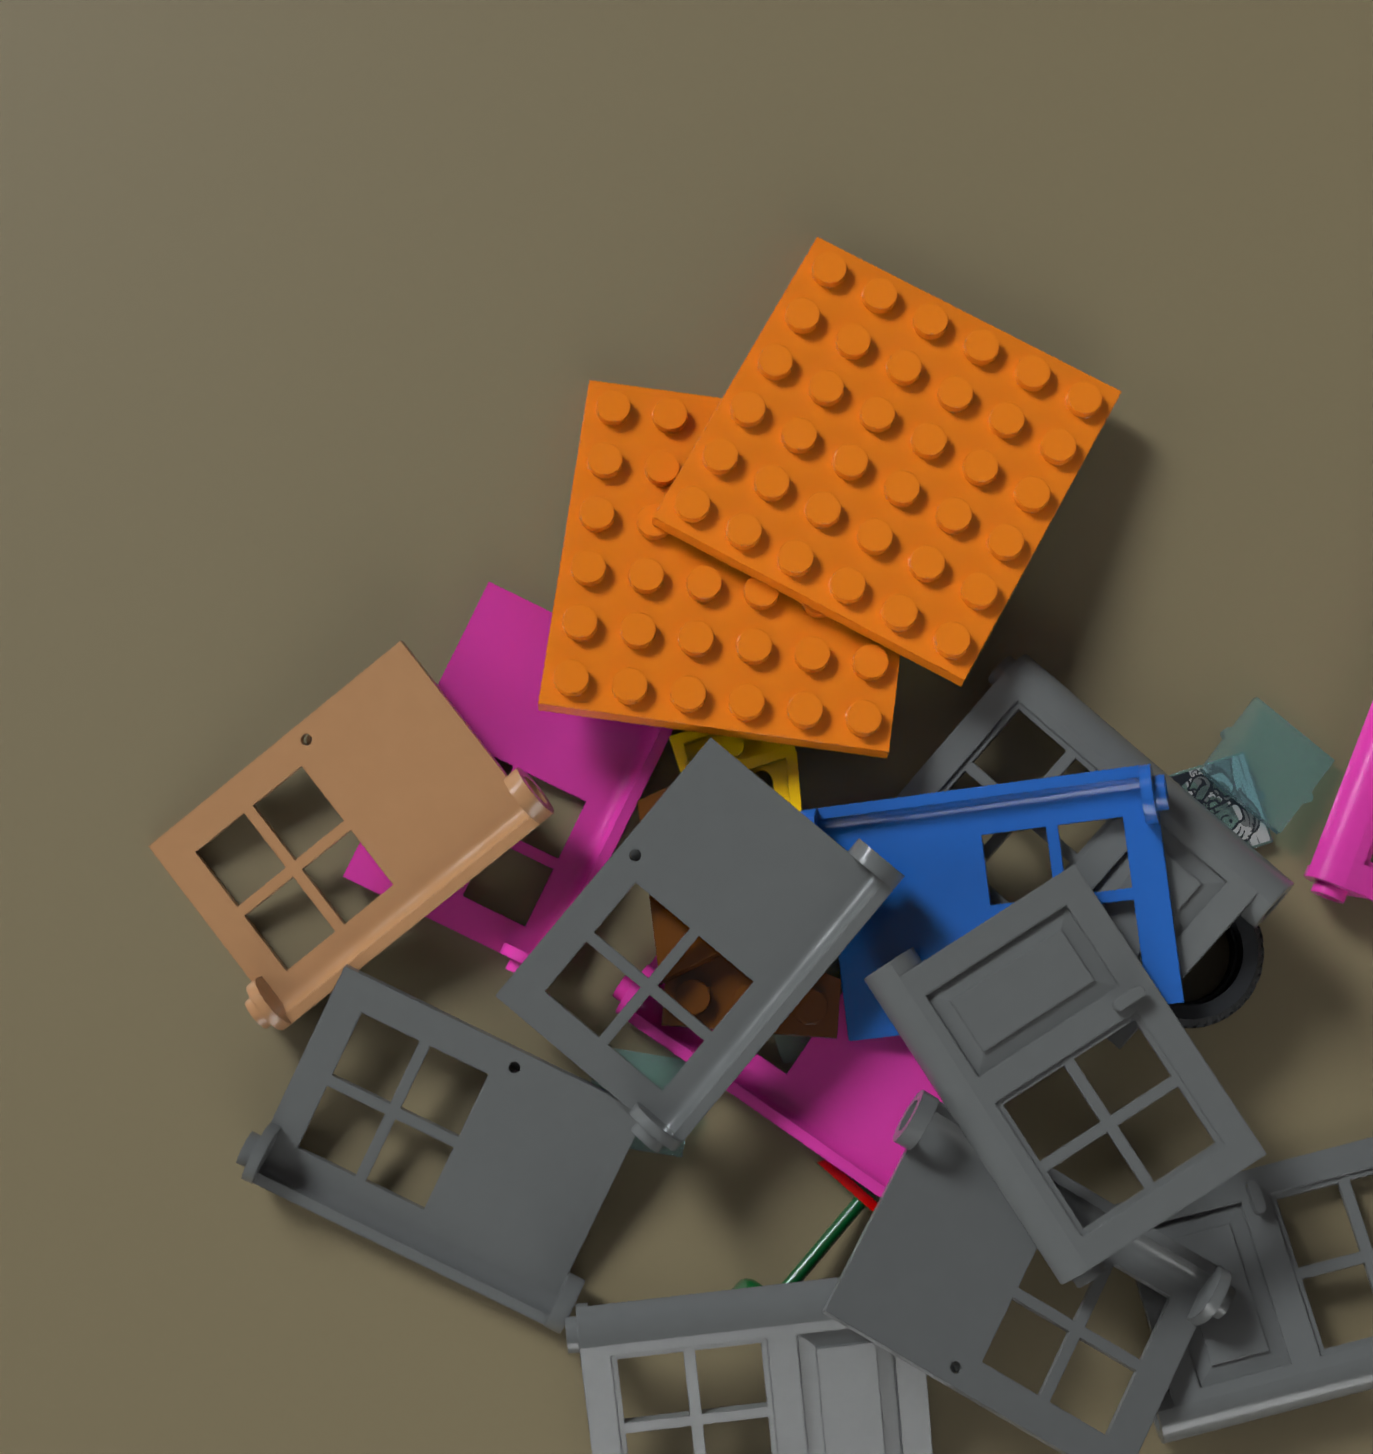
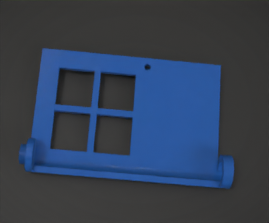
[800,764,1185,1041]

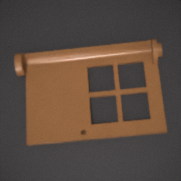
[148,641,554,1031]

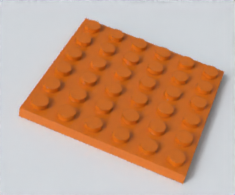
[652,237,1122,687]
[538,380,901,758]

